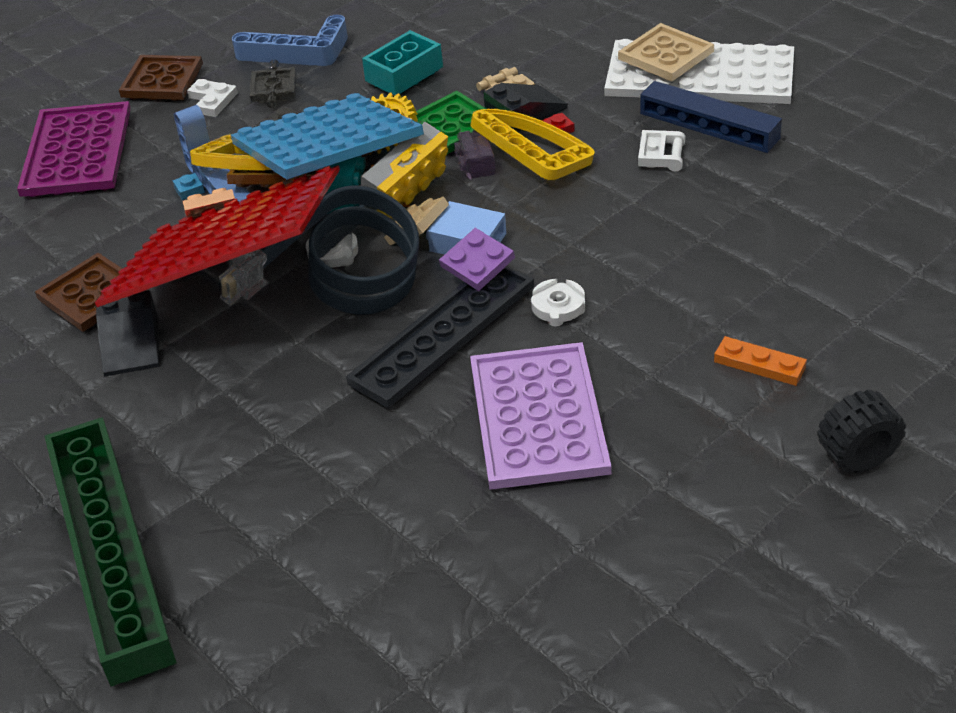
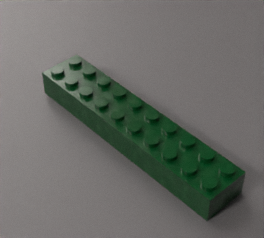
[44,417,177,687]

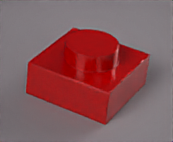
[542,113,575,133]

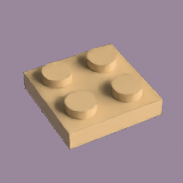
[384,196,449,245]

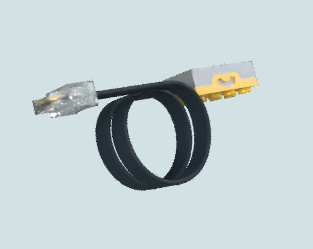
[219,122,448,314]

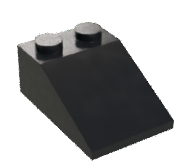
[483,83,568,132]
[96,290,160,377]

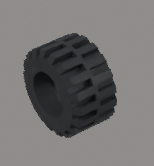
[817,390,906,473]

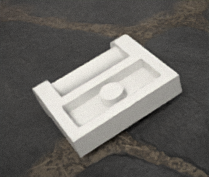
[638,130,686,172]

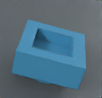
[172,173,205,200]

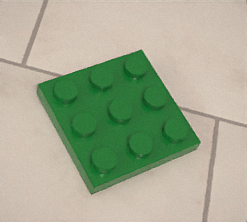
[416,90,486,154]

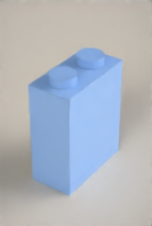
[426,201,506,255]

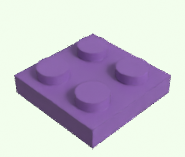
[439,228,515,291]

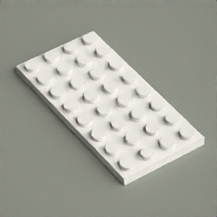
[604,39,794,104]

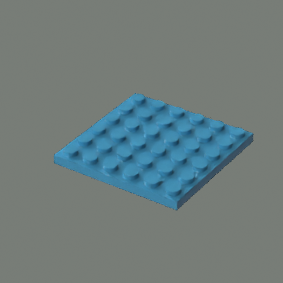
[231,93,424,180]

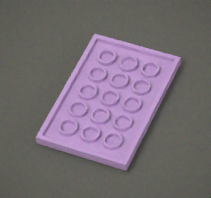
[470,342,612,490]

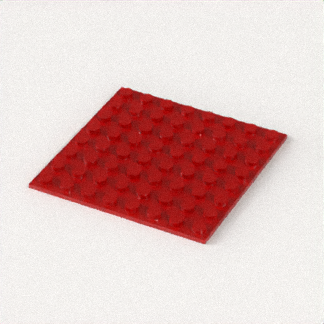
[95,165,340,307]

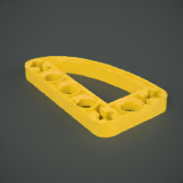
[470,109,595,180]
[190,135,271,170]

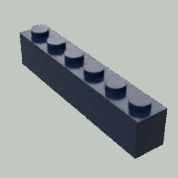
[640,81,782,153]

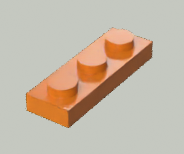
[714,336,807,386]

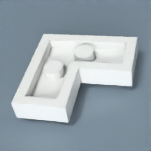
[187,79,238,117]

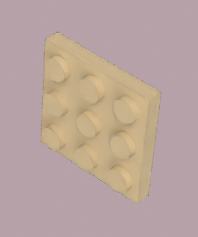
[618,23,714,81]

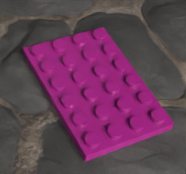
[17,101,131,197]

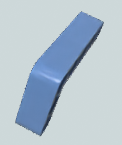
[232,15,348,66]
[174,105,250,201]

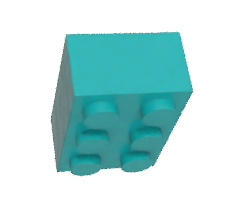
[362,30,443,96]

